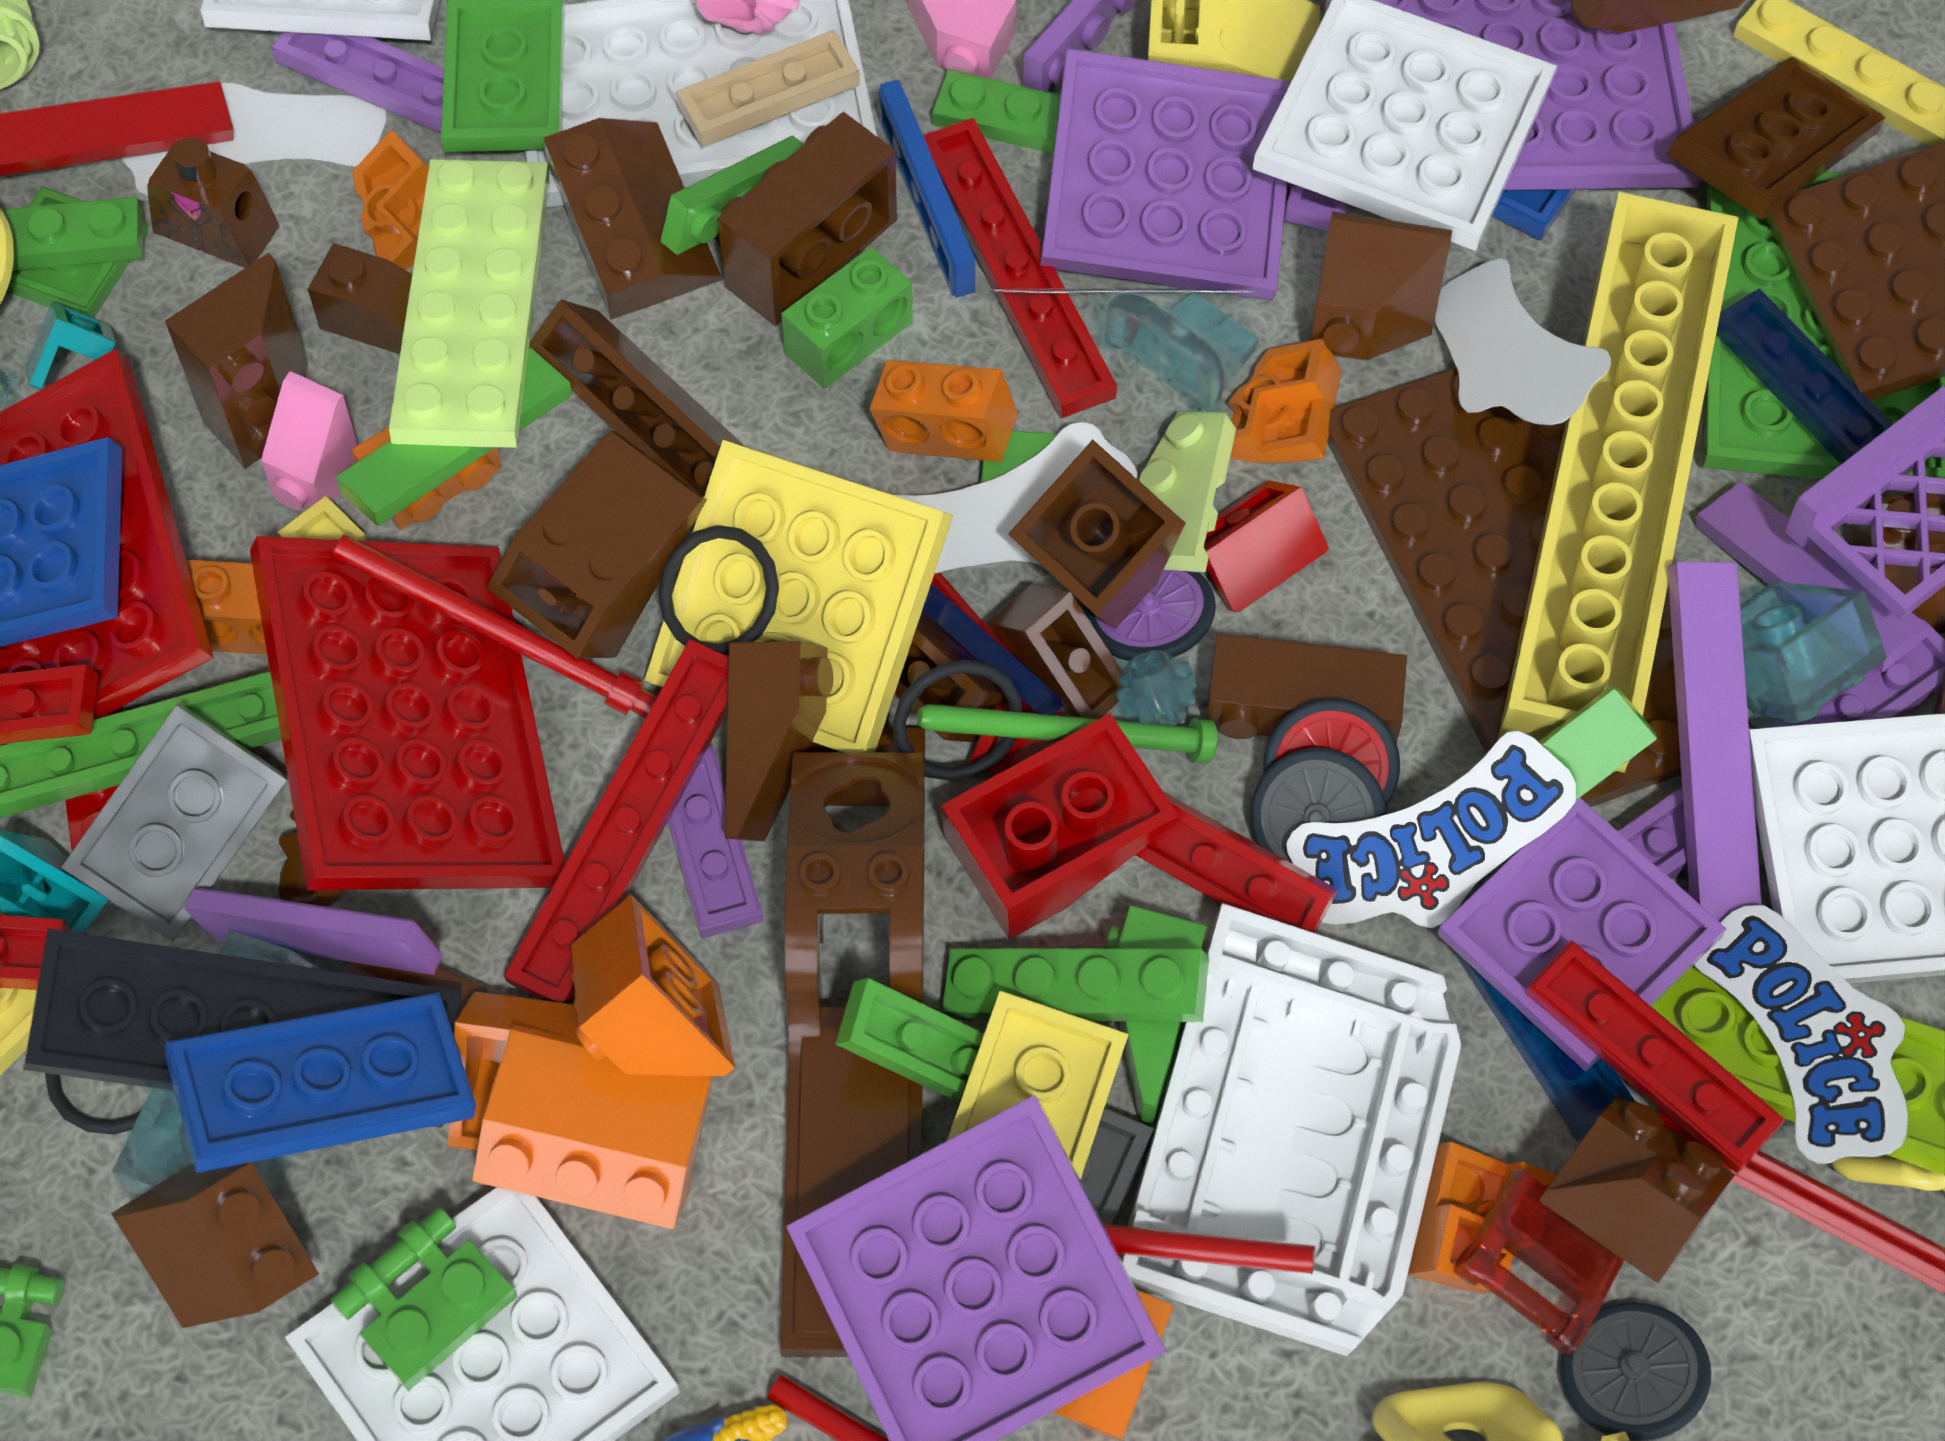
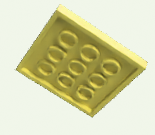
[644,440,953,753]

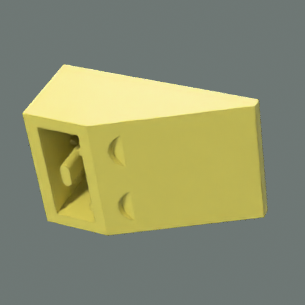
[1148,0,1320,81]

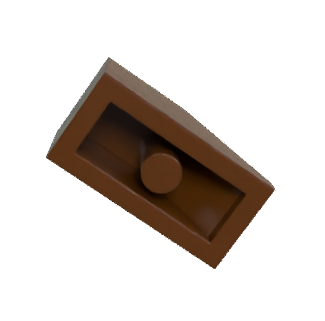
[988,583,1133,719]

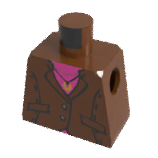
[147,138,280,268]

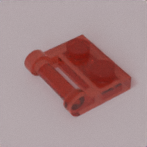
[1454,1169,1625,1355]

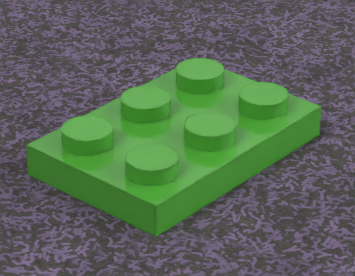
[441,0,565,152]

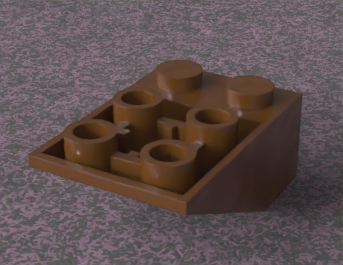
[486,431,707,659]

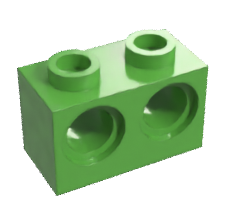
[781,246,913,389]

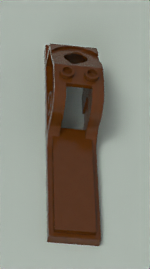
[780,728,925,1357]

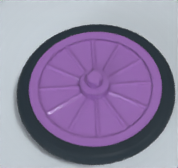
[1084,570,1216,663]

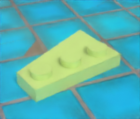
[1138,411,1236,572]

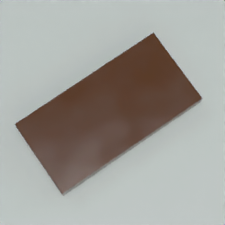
[1667,57,1885,219]

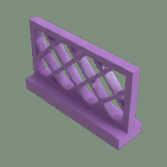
[1784,385,1945,620]

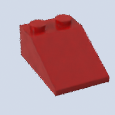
[941,713,1179,940]

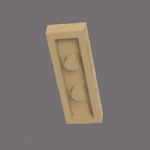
[676,30,860,148]

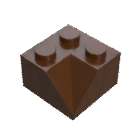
[1008,439,1186,629]
[1539,1095,1735,1283]

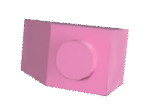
[908,0,1016,79]
[261,371,358,510]

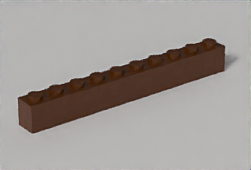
[529,299,1008,743]

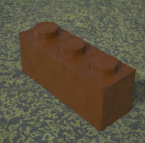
[1206,634,1407,743]

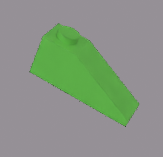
[1105,905,1207,1128]

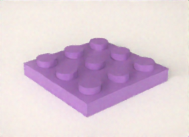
[1438,798,1726,1072]

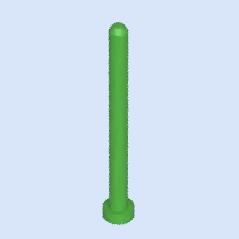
[917,704,1218,764]

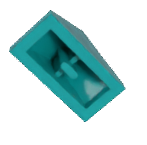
[0,830,109,934]

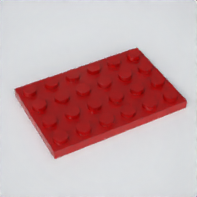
[0,349,214,746]
[250,536,565,890]

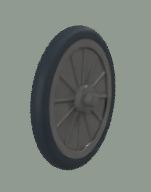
[1250,747,1387,864]
[1560,1302,1711,1441]

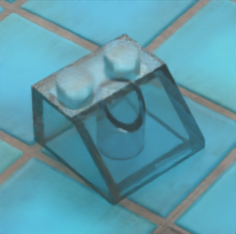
[1740,581,1887,723]

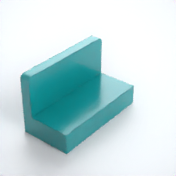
[25,301,116,390]

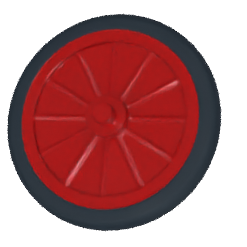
[1263,698,1400,806]

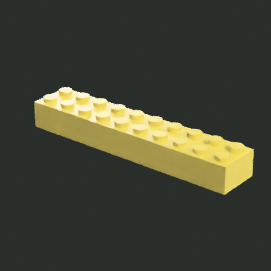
[1497,192,1738,773]

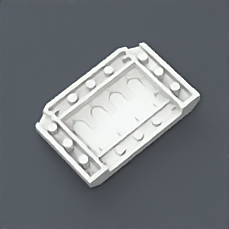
[1119,903,1461,1356]

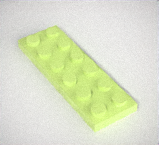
[389,159,550,448]

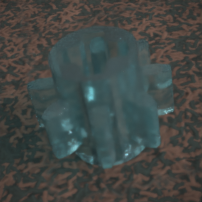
[1116,650,1197,726]

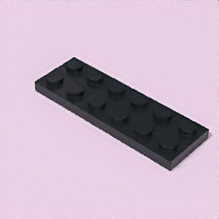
[23,928,462,1128]

